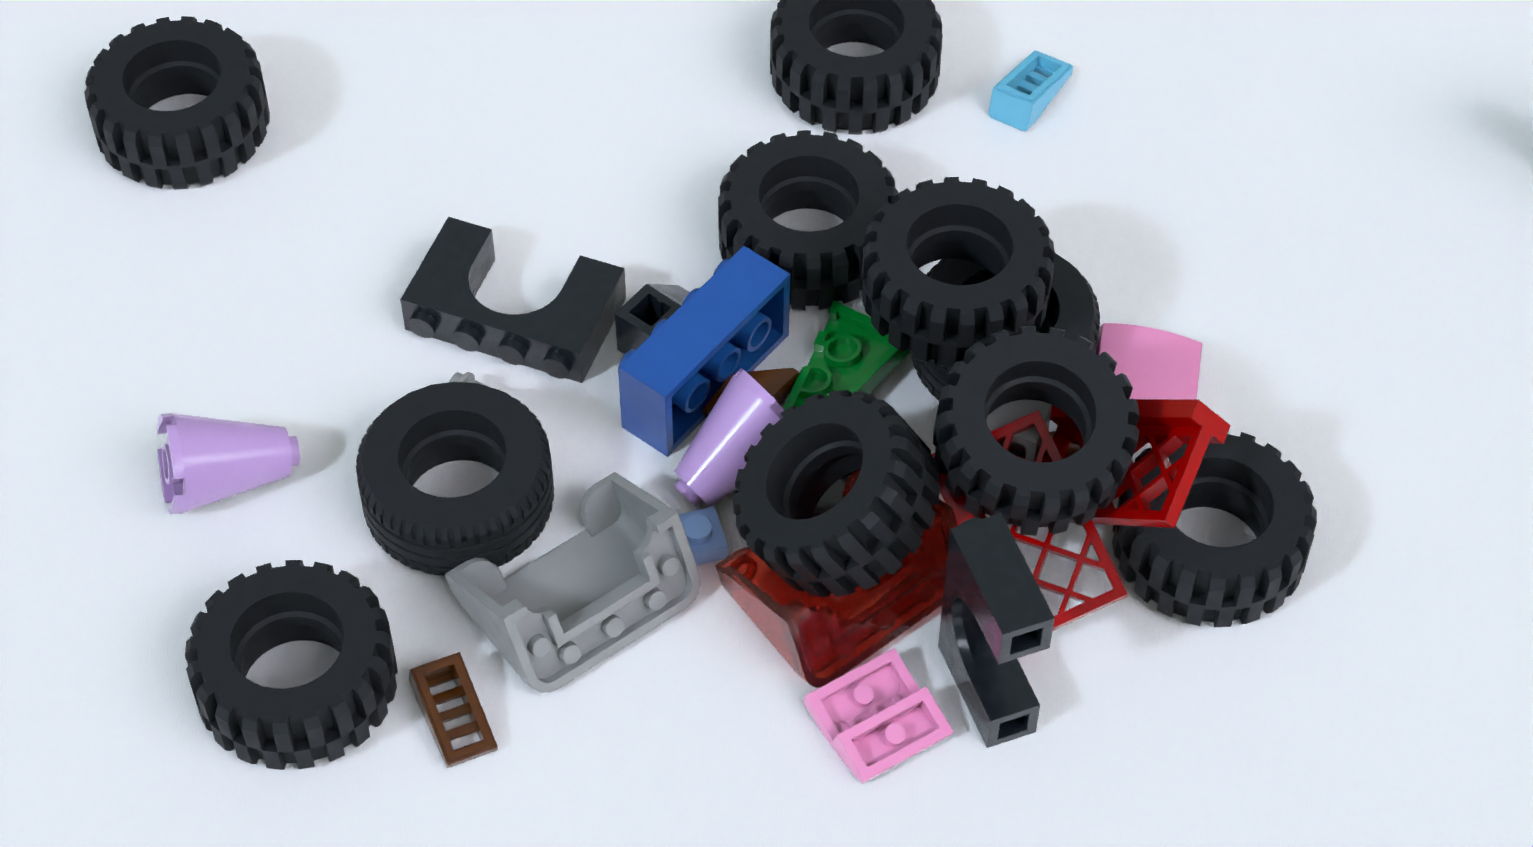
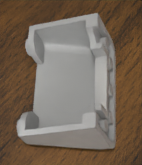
[445,472,701,693]

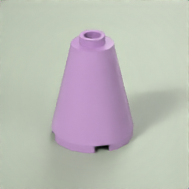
[674,368,785,507]
[157,413,300,514]

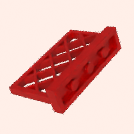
[1044,399,1231,528]
[931,410,1128,631]

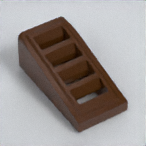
[409,652,498,768]

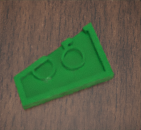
[783,300,911,410]

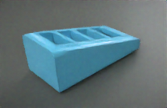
[988,50,1074,131]

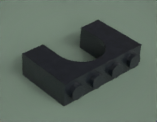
[400,216,626,383]
[938,513,1055,748]

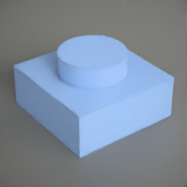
[679,506,729,565]

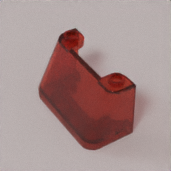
[715,469,957,688]

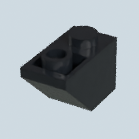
[615,284,689,355]

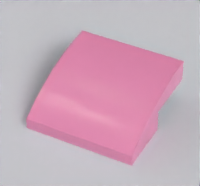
[1096,323,1202,399]
[802,648,954,784]

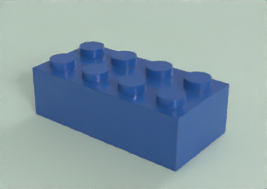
[618,246,790,457]

